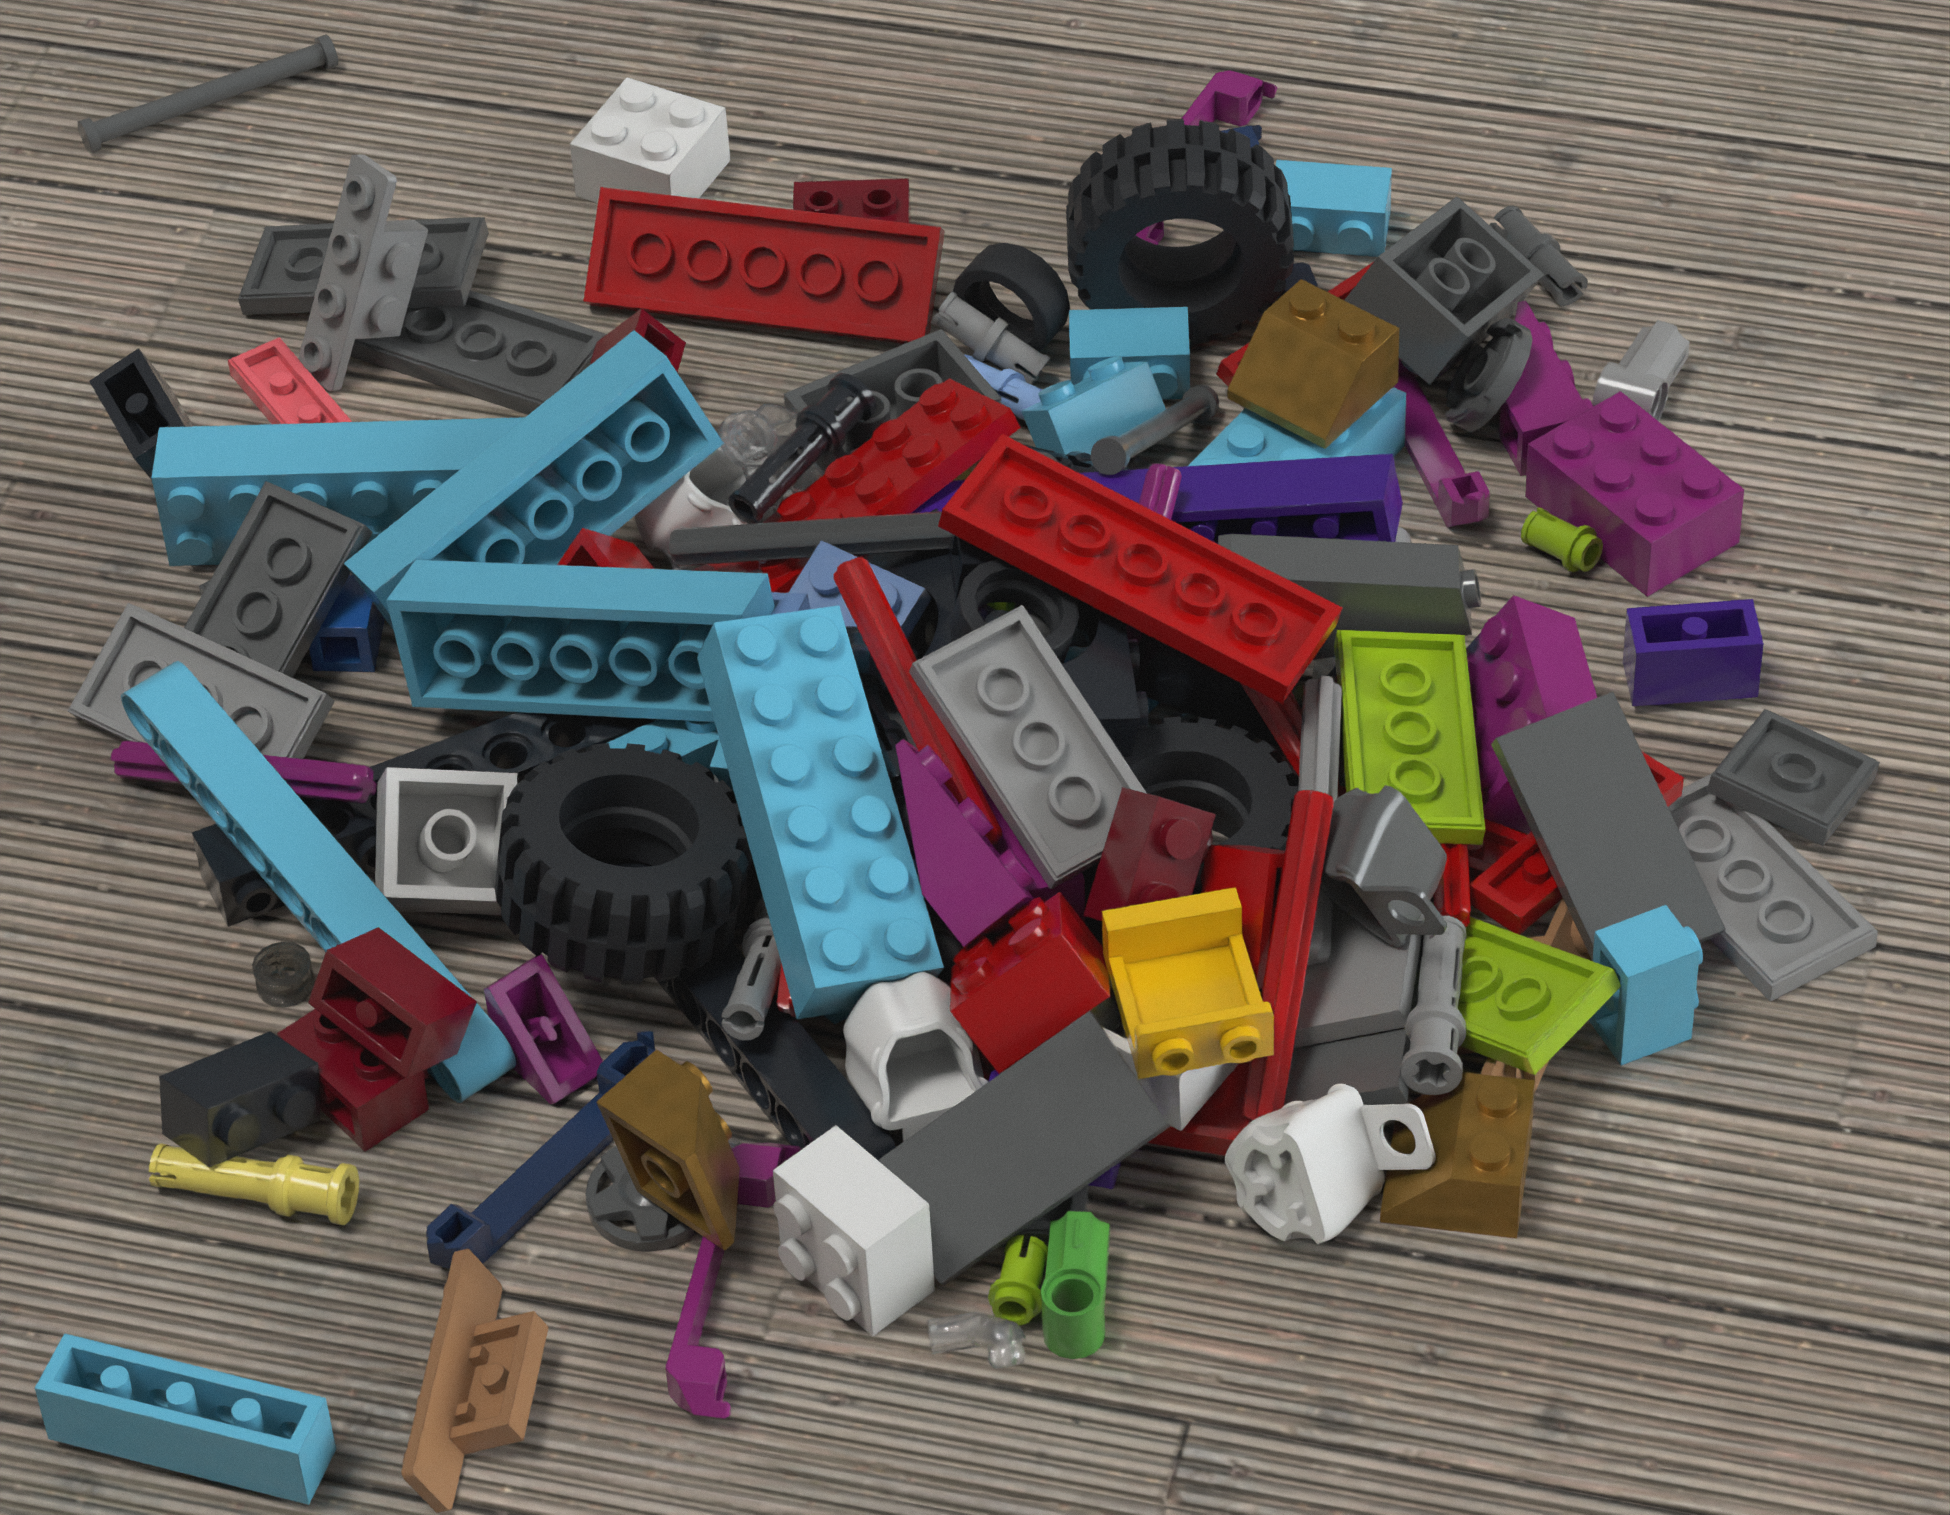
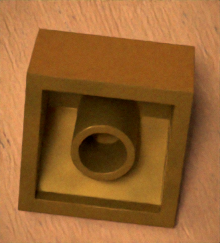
[1227,279,1400,449]
[596,1049,740,1251]
[1380,1073,1535,1238]

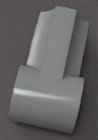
[1592,320,1690,421]

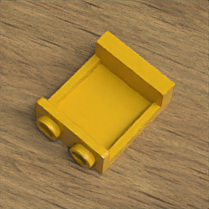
[1102,887,1274,1079]

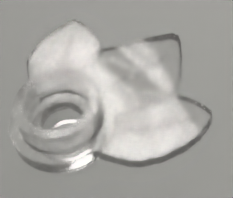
[718,403,825,509]

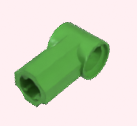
[1041,1211,1110,1359]

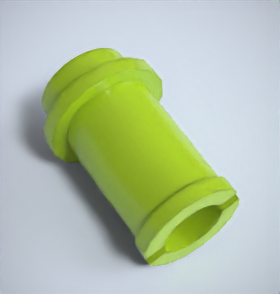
[1521,507,1603,573]
[988,1235,1048,1326]

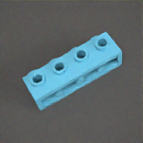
[35,1333,336,1505]

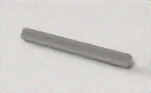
[1298,675,1342,966]

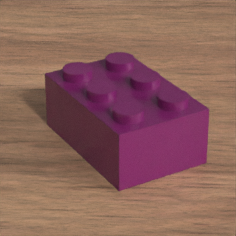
[1525,391,1744,597]
[1466,595,1597,834]

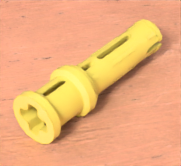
[149,1143,359,1225]

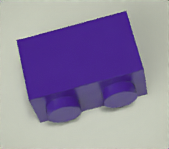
[1623,599,1764,707]

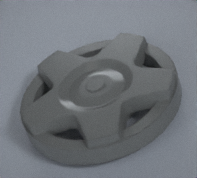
[586,1146,697,1252]

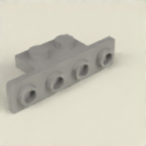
[298,154,428,391]

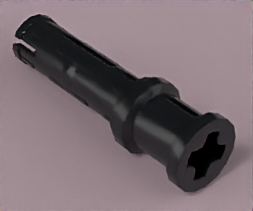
[728,373,877,524]

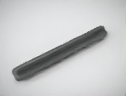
[668,511,952,566]

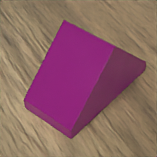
[484,954,603,1104]

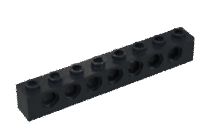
[192,712,657,927]

